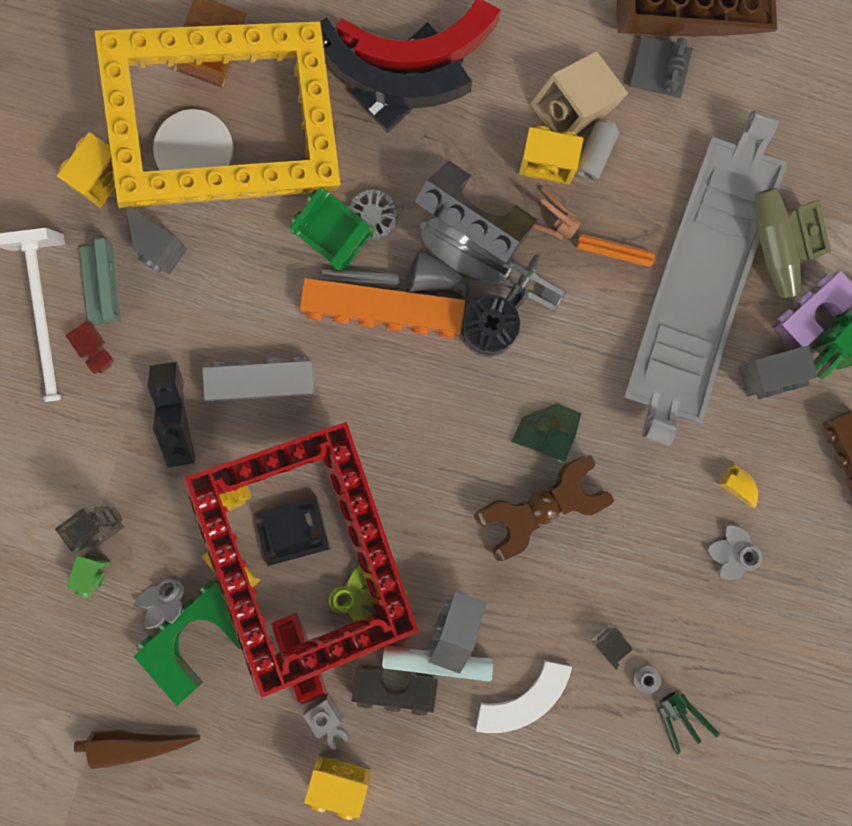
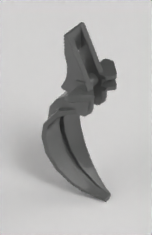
[419,216,566,311]

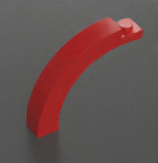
[336,0,501,73]

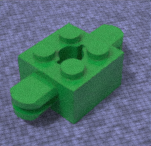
[813,308,852,380]

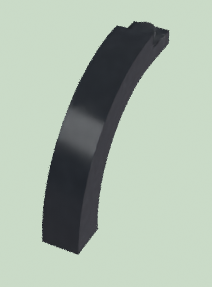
[320,17,472,108]

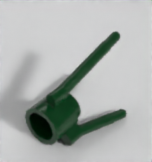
[658,691,720,754]

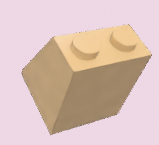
[530,51,628,135]

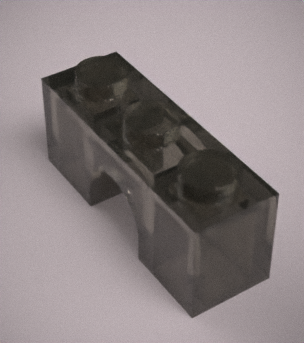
[55,506,124,552]
[351,663,438,716]

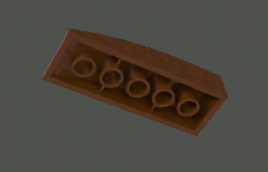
[616,0,777,37]

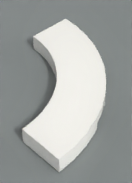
[475,660,572,733]

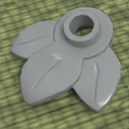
[707,525,762,580]
[135,579,184,629]

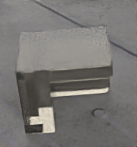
[591,623,632,670]

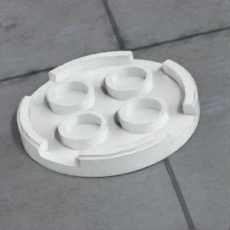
[153,109,234,171]

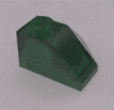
[512,403,582,463]

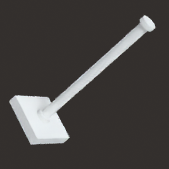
[0,228,65,402]

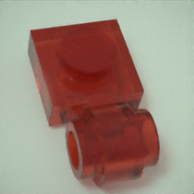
[65,321,114,374]

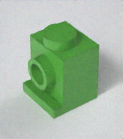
[67,554,111,598]

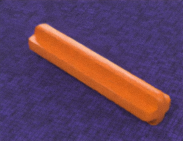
[577,234,655,267]

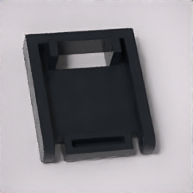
[254,497,331,566]

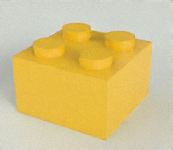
[518,126,583,185]
[57,132,115,209]
[304,755,371,820]

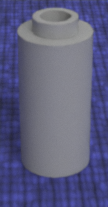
[575,119,620,182]

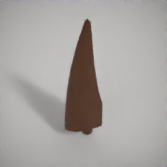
[74,730,201,769]

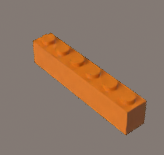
[300,278,465,339]

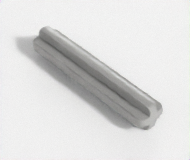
[321,269,400,290]

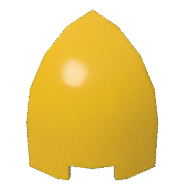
[718,463,759,509]

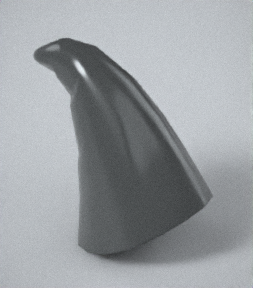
[406,250,470,302]

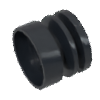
[461,295,520,357]

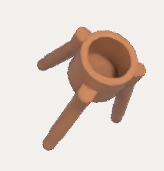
[533,186,581,241]

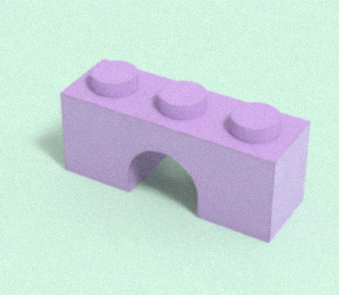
[773,271,852,349]

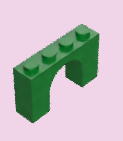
[133,580,241,706]

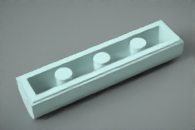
[382,646,493,682]

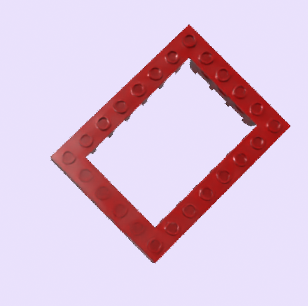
[182,422,419,698]

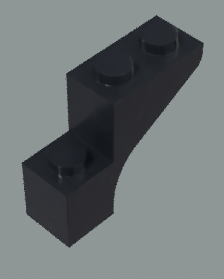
[148,362,195,468]

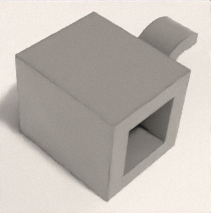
[303,694,349,750]

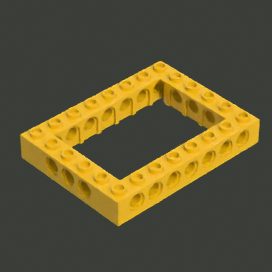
[95,22,341,208]

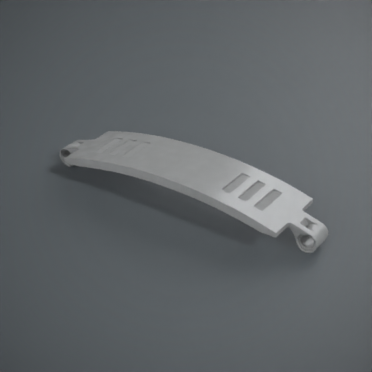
[623,110,788,446]

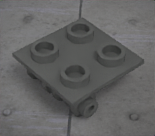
[630,36,693,98]

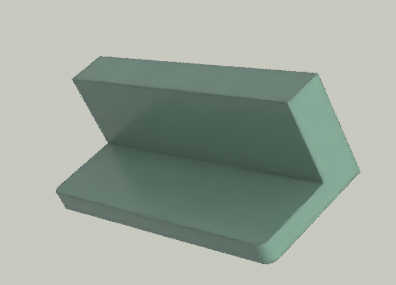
[80,238,121,326]

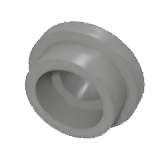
[633,666,661,694]

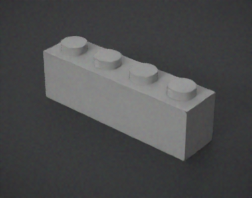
[203,357,316,402]

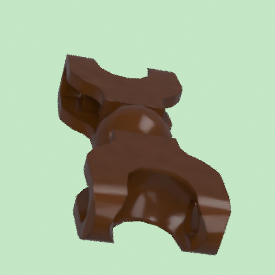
[474,455,614,561]

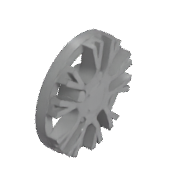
[348,189,397,240]

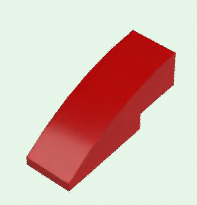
[271,613,328,705]

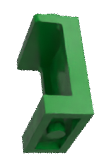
[289,187,376,271]

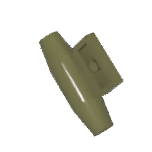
[755,188,831,298]

